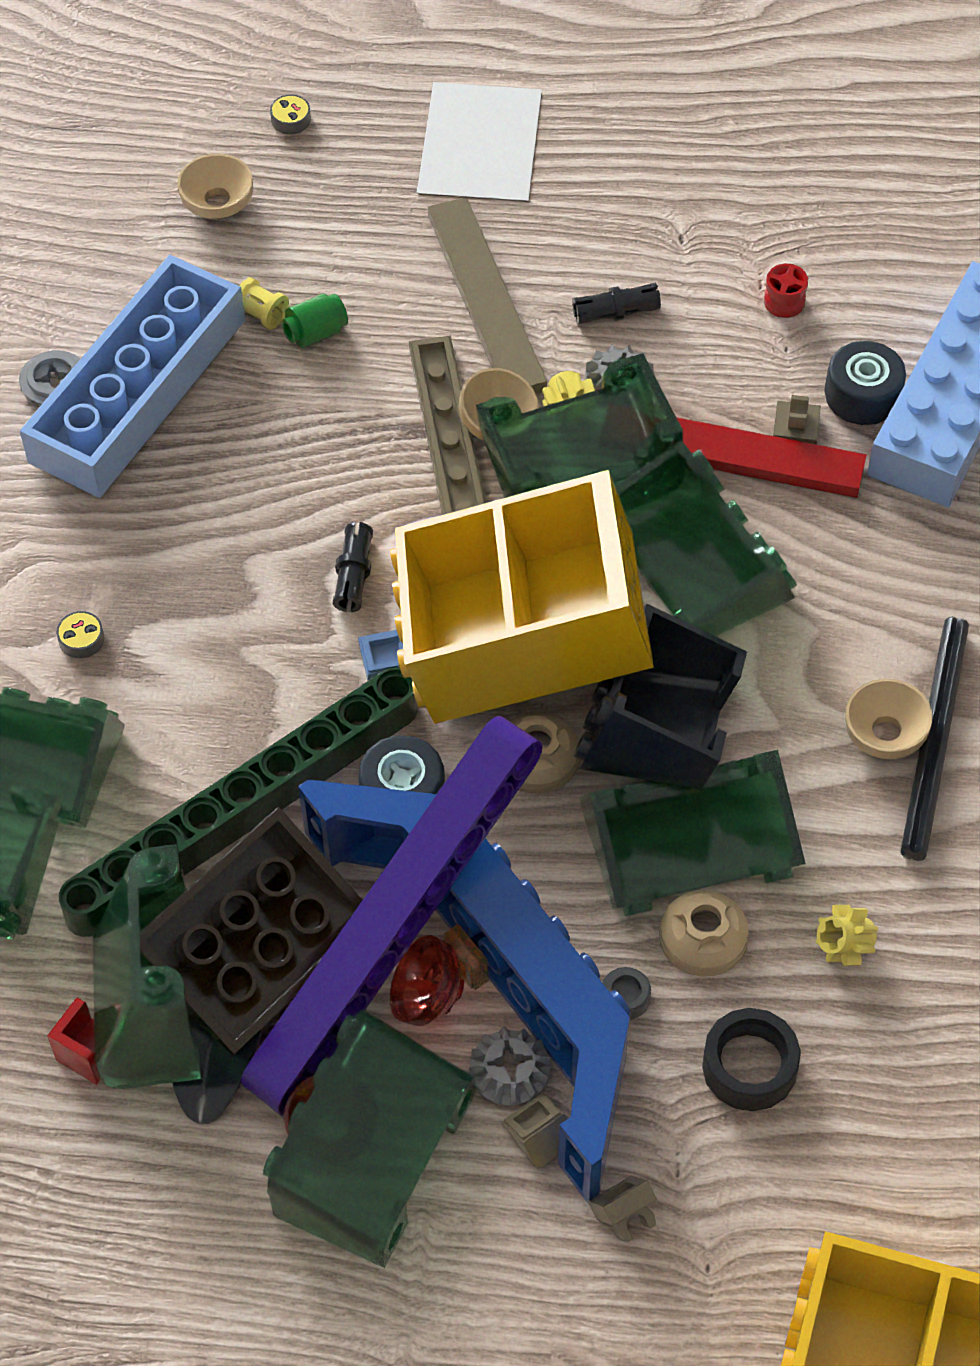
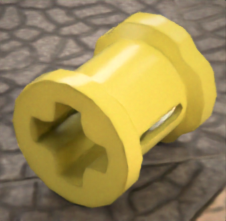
[239,277,289,330]

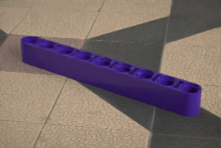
[241,716,543,1116]

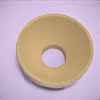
[177,154,253,220]
[458,368,538,444]
[845,678,932,759]
[510,713,580,794]
[659,890,749,977]

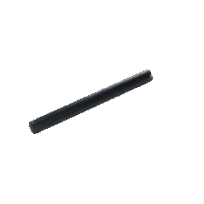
[900,616,969,861]

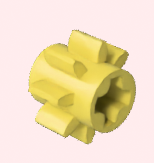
[542,371,597,426]
[815,905,878,966]

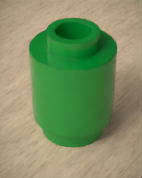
[282,293,348,348]

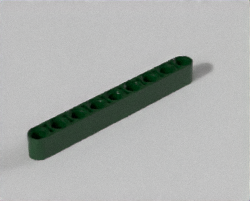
[59,668,418,937]

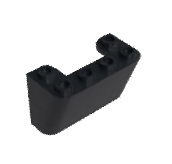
[573,603,747,789]

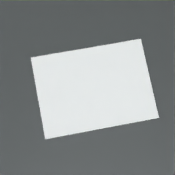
[417,82,542,201]

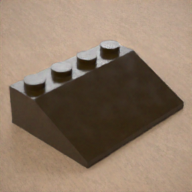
[122,807,363,1055]

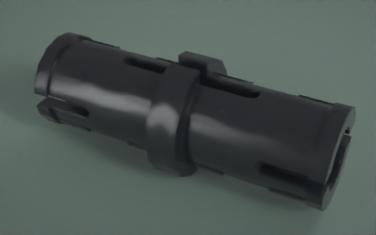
[572,282,661,325]
[333,522,374,612]

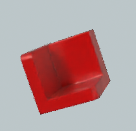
[47,997,126,1085]

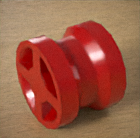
[763,263,809,318]

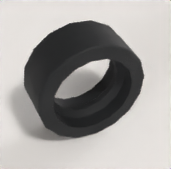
[702,1008,801,1112]

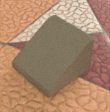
[502,1093,567,1169]

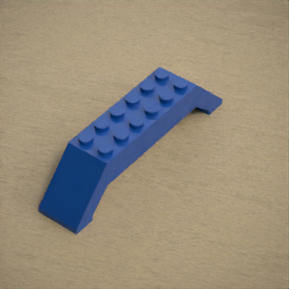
[298,780,631,1203]

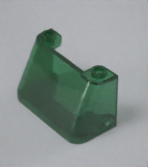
[476,353,683,505]
[579,749,806,916]
[93,844,201,1089]

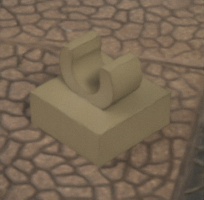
[773,395,821,445]
[588,1176,657,1242]

